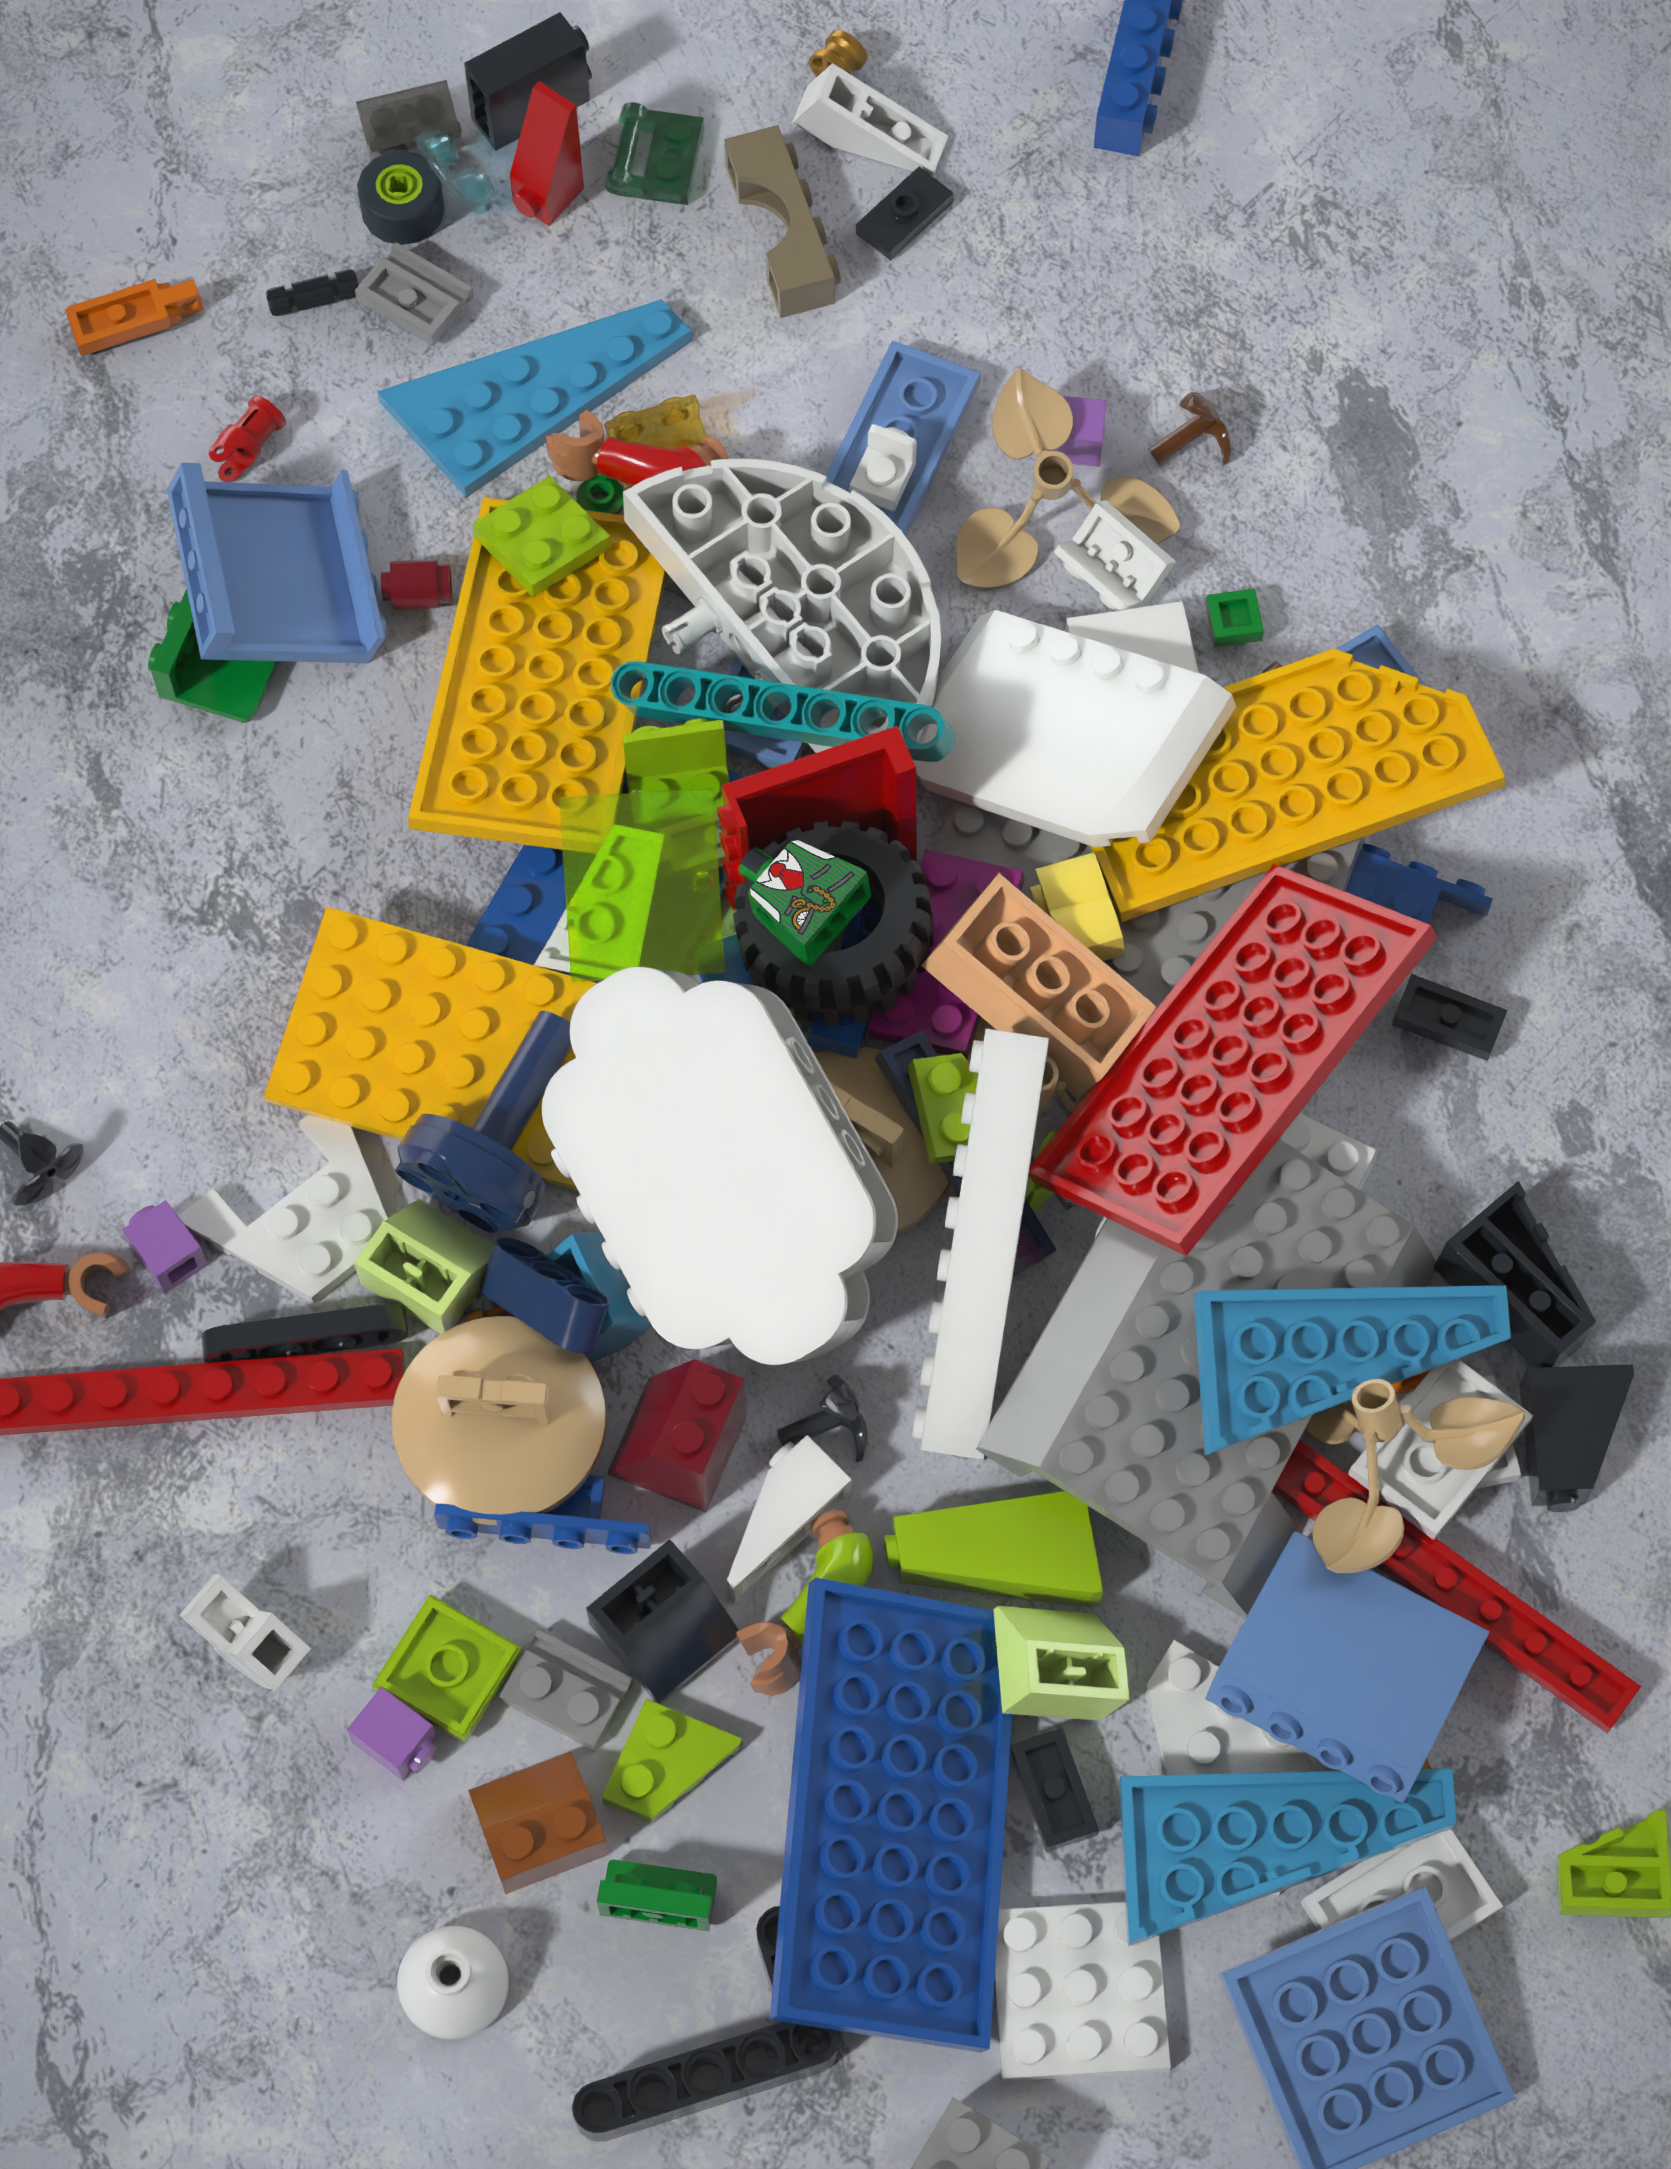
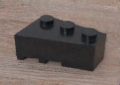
[1433,1181,1596,1368]

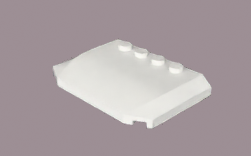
[913,610,1236,847]

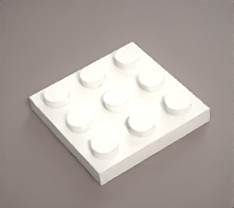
[994,1902,1171,2082]

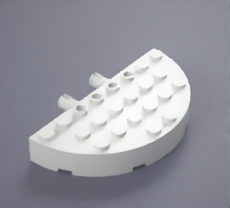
[623,459,941,753]

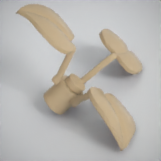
[956,368,1180,589]
[1305,1379,1525,1573]

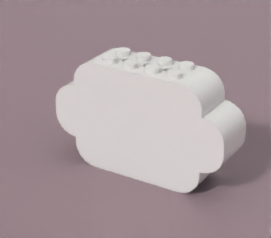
[542,967,898,1365]

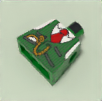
[739,840,871,968]

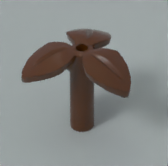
[1148,392,1231,465]

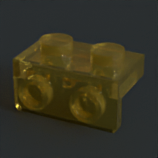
[604,394,707,491]

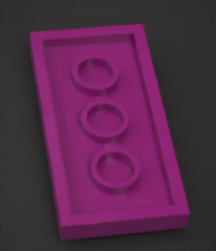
[867,850,1025,1060]

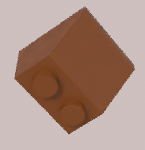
[468,1752,609,1894]

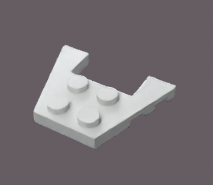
[178,1114,388,1304]

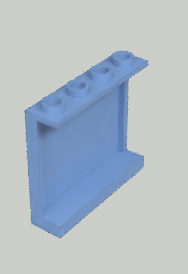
[167,463,387,663]
[1205,1531,1489,1803]

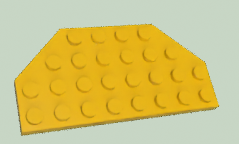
[1090,648,1505,922]

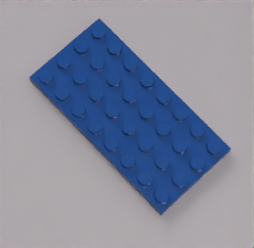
[769,1578,1013,2053]

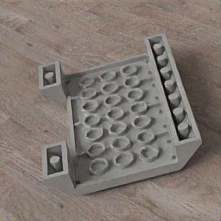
[976,1139,1436,1619]

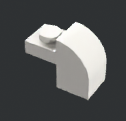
[179,1574,311,1691]

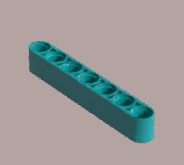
[611,661,955,762]

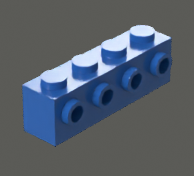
[1093,0,1183,156]

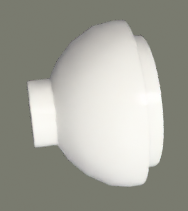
[397,1926,509,2040]

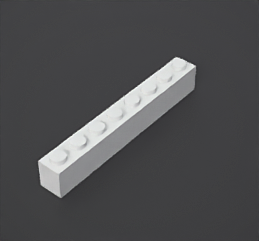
[912,1029,1049,1460]

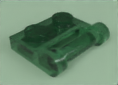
[605,102,704,205]

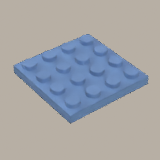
[1218,1886,1516,2169]

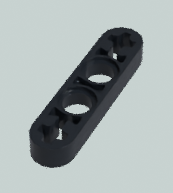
[201,1304,408,1363]

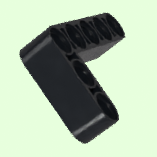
[572,1906,840,2142]

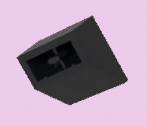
[586,1539,739,1704]

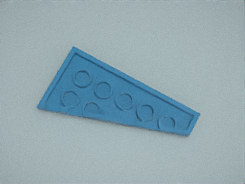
[377,299,692,498]
[1193,1286,1511,1455]
[1119,1768,1457,1947]

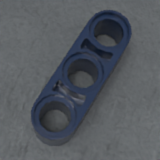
[480,1237,610,1354]

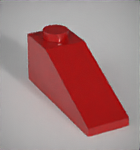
[509,81,584,226]

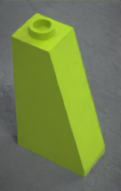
[884,1491,1103,1608]

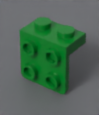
[148,589,279,723]

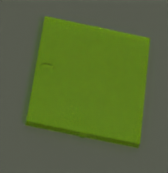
[559,788,725,982]

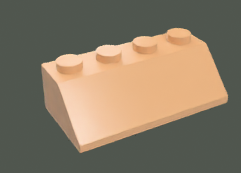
[921,873,1157,1099]

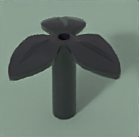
[0,1121,83,1206]
[777,1375,868,1462]

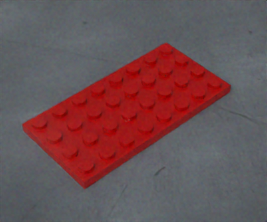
[1029,864,1437,1256]

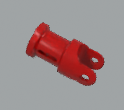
[208,395,286,482]

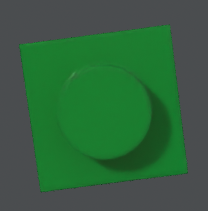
[1205,589,1264,647]

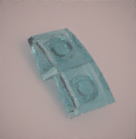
[414,127,495,215]

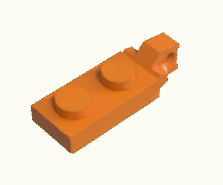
[65,279,203,356]

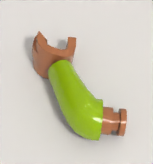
[736,1509,874,1696]

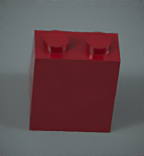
[608,1359,746,1513]

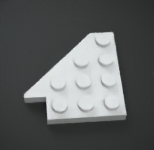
[1145,1640,1340,1896]

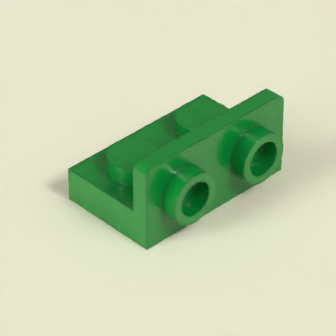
[597,1859,717,1932]

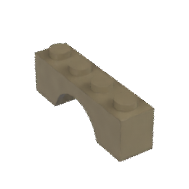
[724,125,841,318]

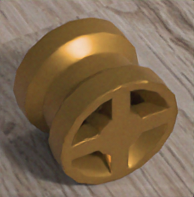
[809,30,867,77]

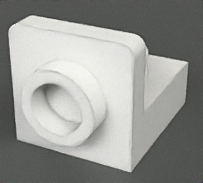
[849,424,917,511]

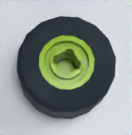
[357,151,445,245]

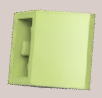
[354,1198,494,1334]
[993,1606,1130,1721]

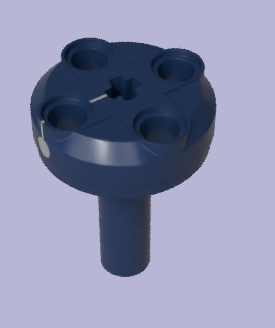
[395,1010,572,1233]

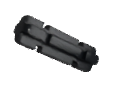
[266,269,359,316]

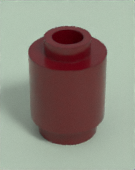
[381,559,452,611]

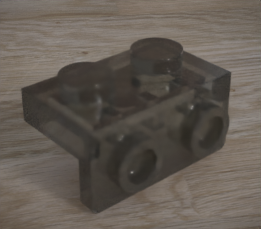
[356,80,462,160]

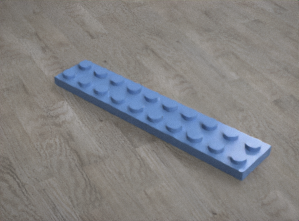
[725,340,981,769]

